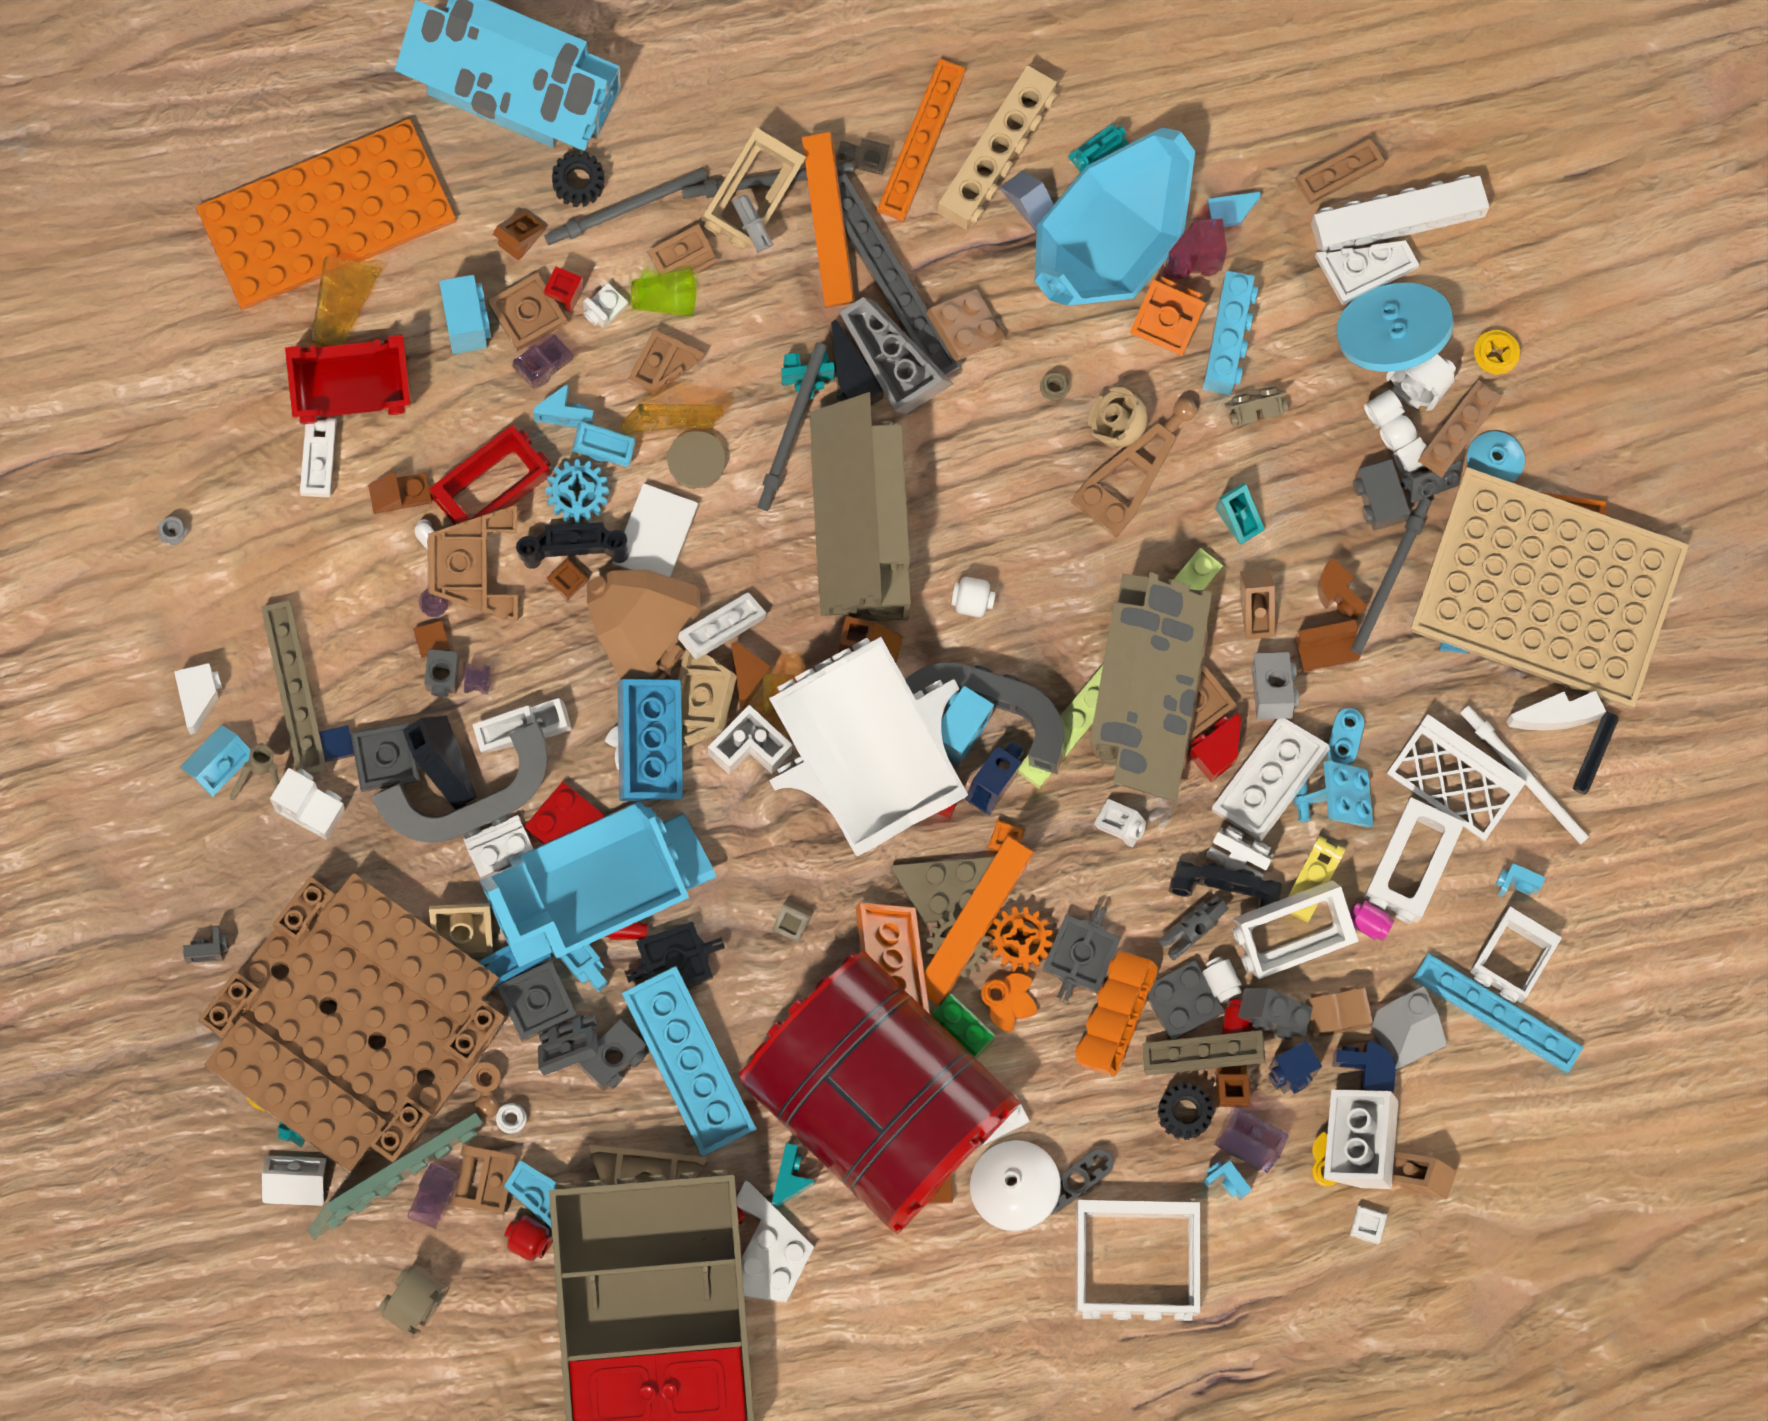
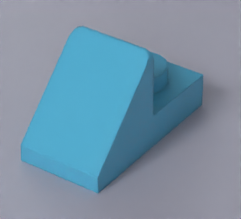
[533,385,594,428]

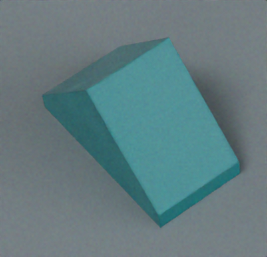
[1215,482,1265,545]

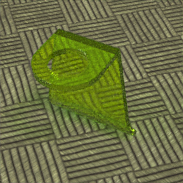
[631,269,696,316]

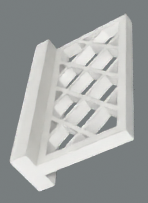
[1387,715,1526,842]

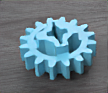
[545,459,609,524]

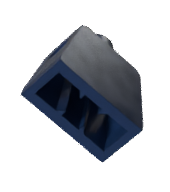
[965,742,1024,816]

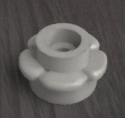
[158,517,187,545]

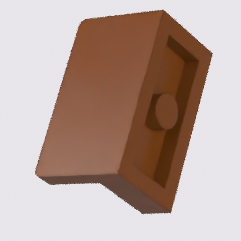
[1295,620,1360,672]

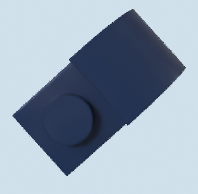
[1332,1041,1396,1094]

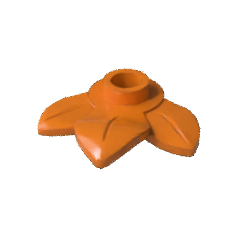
[981,973,1038,1032]

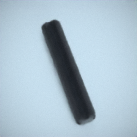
[1573,712,1619,795]

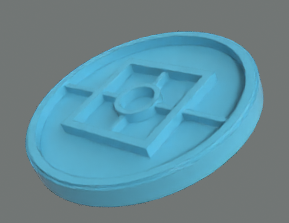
[1336,283,1454,372]

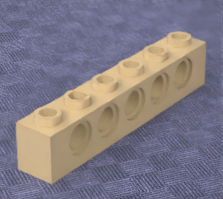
[937,65,1058,230]

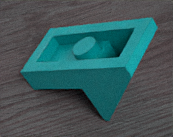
[772,1143,815,1208]

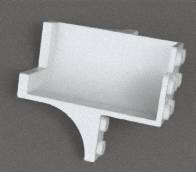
[769,637,968,857]

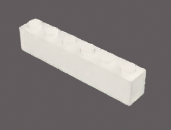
[1311,175,1489,253]

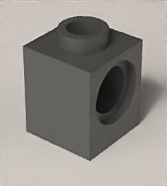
[425,649,459,697]

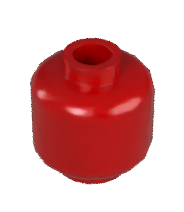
[504,1216,552,1261]

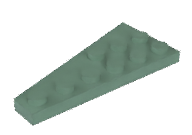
[307,1113,483,1240]

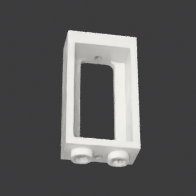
[1364,797,1465,923]
[1232,880,1358,979]

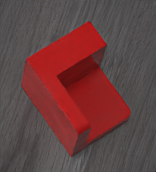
[543,266,583,313]

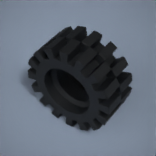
[552,150,605,207]
[1157,1082,1214,1140]

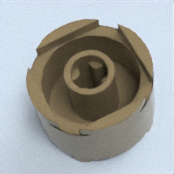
[378,1266,448,1338]

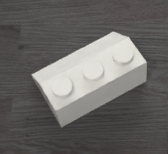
[1324,1090,1399,1189]

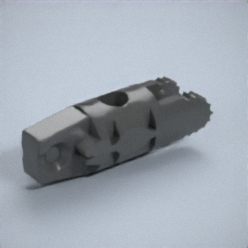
[1158,896,1229,961]

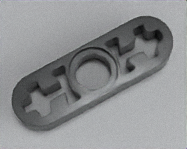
[1050,1149,1114,1215]

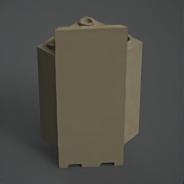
[810,392,911,621]

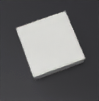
[1349,1206,1388,1245]

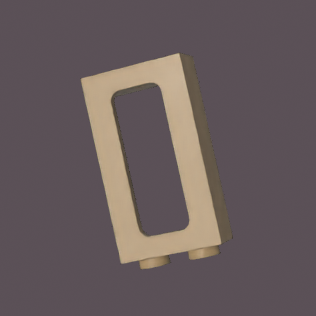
[701,127,806,250]

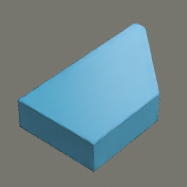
[1207,192,1261,229]

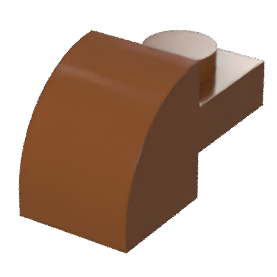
[1317,558,1367,621]
[1215,1065,1250,1107]

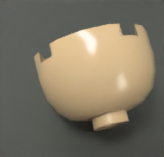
[1088,387,1148,447]

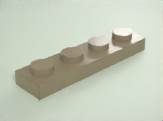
[1143,1030,1266,1076]

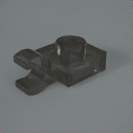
[837,138,890,175]

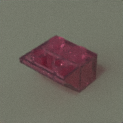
[1164,218,1227,279]

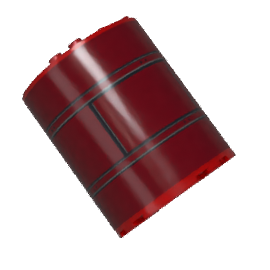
[739,951,1021,1235]

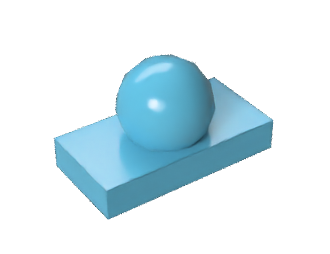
[571,421,636,468]

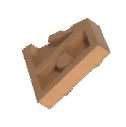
[628,329,704,395]

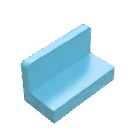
[181,725,251,797]

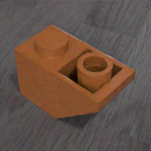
[839,616,903,664]

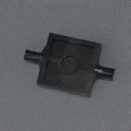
[624,921,725,988]

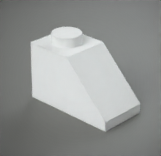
[174,663,222,735]

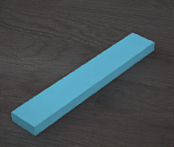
[1412,953,1584,1074]

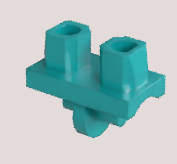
[781,351,835,399]

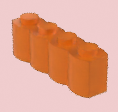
[1075,951,1158,1077]

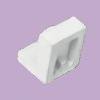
[583,283,629,329]
[1094,799,1146,847]

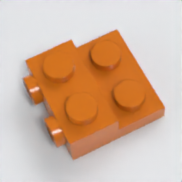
[1129,276,1207,356]

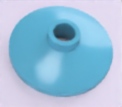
[1466,431,1525,483]

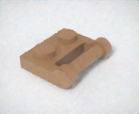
[450,1146,516,1216]

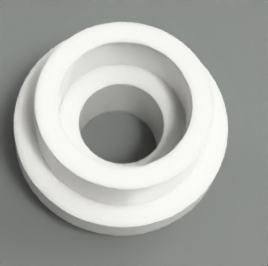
[496,1103,527,1134]

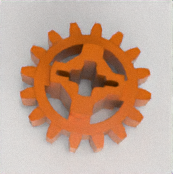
[988,906,1053,972]

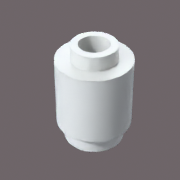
[1203,956,1242,1004]

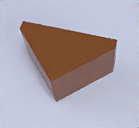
[731,642,771,707]

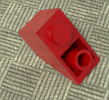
[1189,713,1241,782]

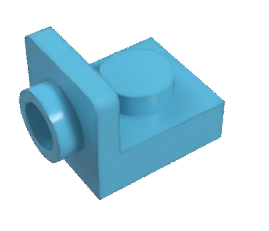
[1495,863,1545,897]
[1204,1161,1252,1201]

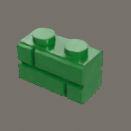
[931,994,995,1059]

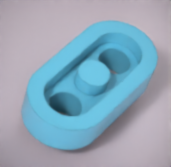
[1326,708,1364,765]

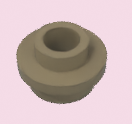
[1040,372,1069,401]

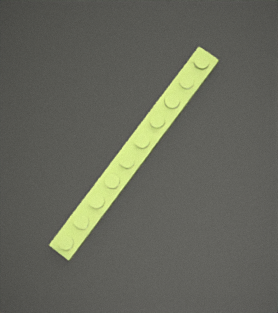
[1018,548,1223,789]

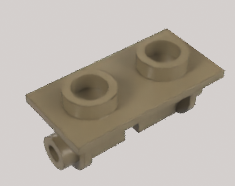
[1225,387,1288,426]

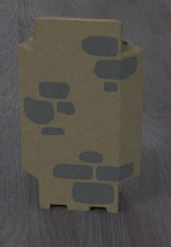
[1090,572,1212,801]

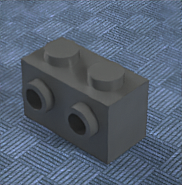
[1238,988,1312,1040]

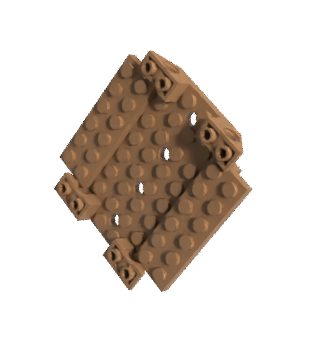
[198,873,505,1173]

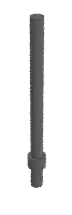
[681,161,854,199]
[544,168,707,246]
[757,342,827,512]
[1351,498,1432,655]

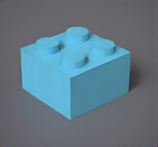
[439,275,491,354]
[941,686,994,767]

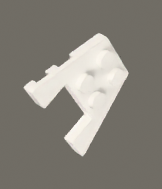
[736,1180,814,1303]

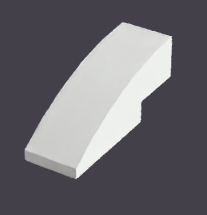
[1506,691,1606,731]
[472,698,572,753]

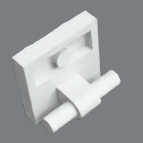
[1206,825,1274,879]

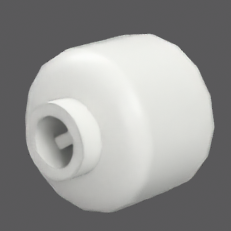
[951,577,995,618]

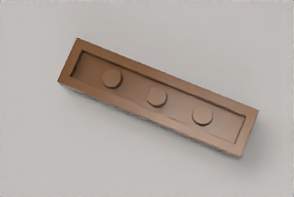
[1418,380,1502,478]

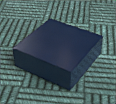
[319,725,355,762]

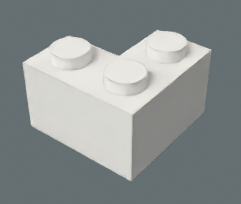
[708,705,793,775]
[270,768,345,840]

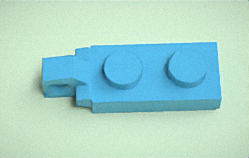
[560,944,608,992]

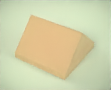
[429,903,493,958]

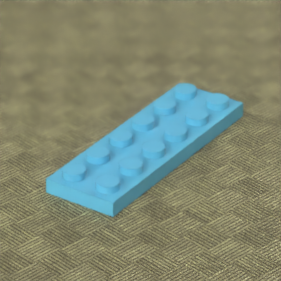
[621,966,757,1157]

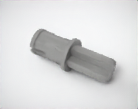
[733,195,774,253]

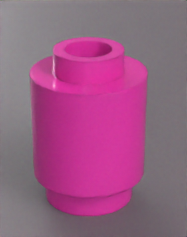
[1349,900,1394,941]

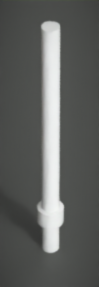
[1461,705,1589,845]

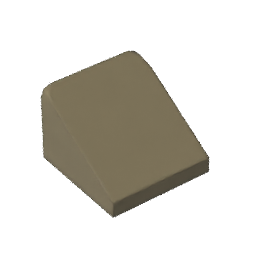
[772,899,814,943]

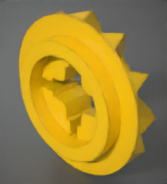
[1473,330,1520,376]

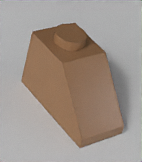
[1240,569,1275,640]
[1392,1151,1457,1199]

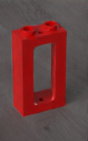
[429,425,551,525]

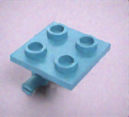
[1294,761,1373,828]

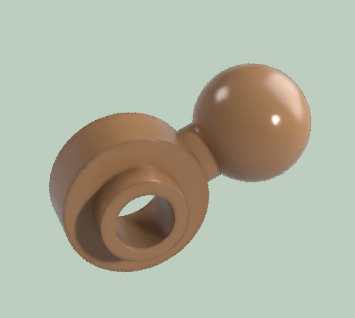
[470,1062,501,1119]

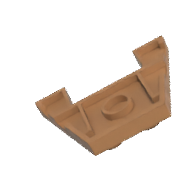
[427,506,518,622]

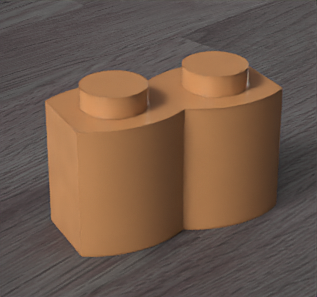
[1306,985,1373,1038]

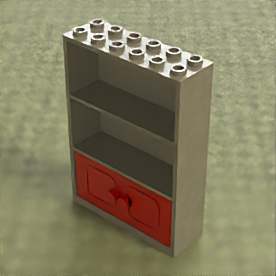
[549,1169,754,1421]

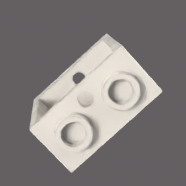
[1470,907,1562,1003]

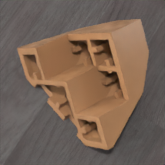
[587,570,701,680]

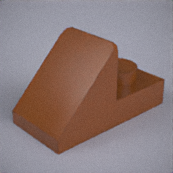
[493,210,547,260]
[368,472,432,514]

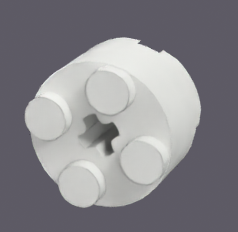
[1386,354,1456,411]

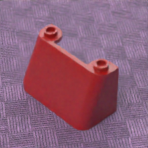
[285,335,411,425]

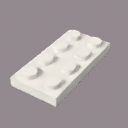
[1212,718,1330,842]

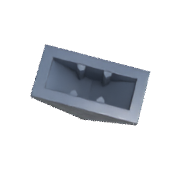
[1000,171,1054,232]

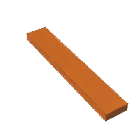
[877,58,966,222]
[802,132,855,308]
[924,836,1035,1006]

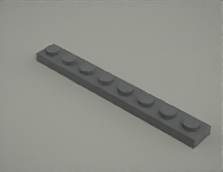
[838,173,961,376]

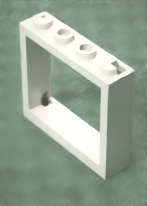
[1075,1200,1200,1321]

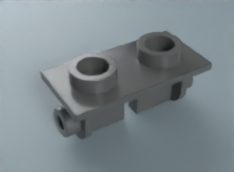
[1401,460,1461,503]

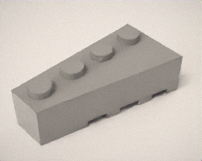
[840,297,954,415]

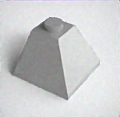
[1371,986,1447,1070]

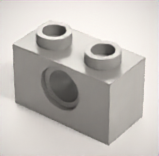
[1251,652,1299,719]

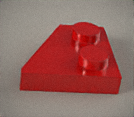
[524,781,605,844]

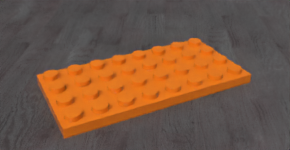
[196,118,456,311]

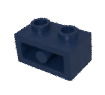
[1268,1040,1322,1094]

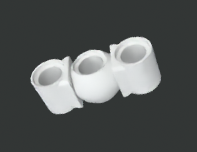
[1364,390,1427,475]

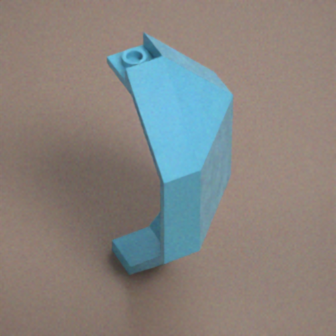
[1034,127,1195,306]

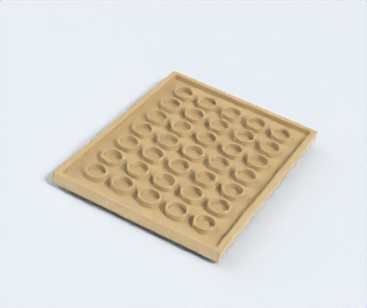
[1410,467,1689,710]

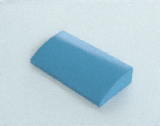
[617,679,683,801]

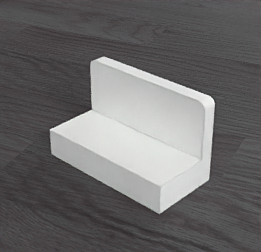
[262,1155,327,1206]

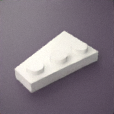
[1315,240,1419,305]

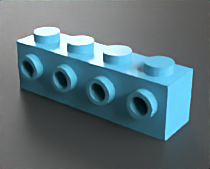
[1202,270,1258,395]

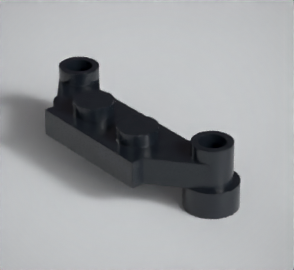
[516,522,629,569]
[1169,861,1282,909]

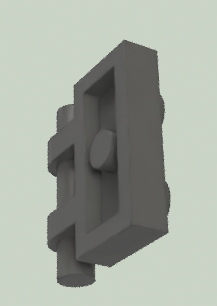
[538,1014,598,1075]

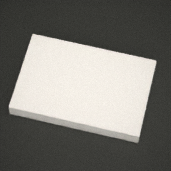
[612,483,698,577]

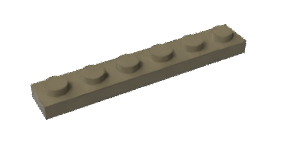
[261,600,328,775]

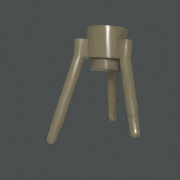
[230,743,280,800]

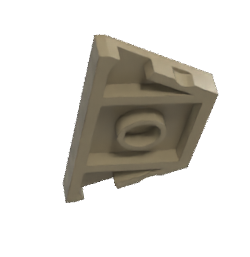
[891,857,995,924]

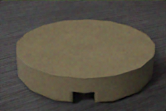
[667,431,726,489]

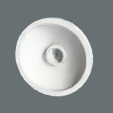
[970,1140,1061,1231]

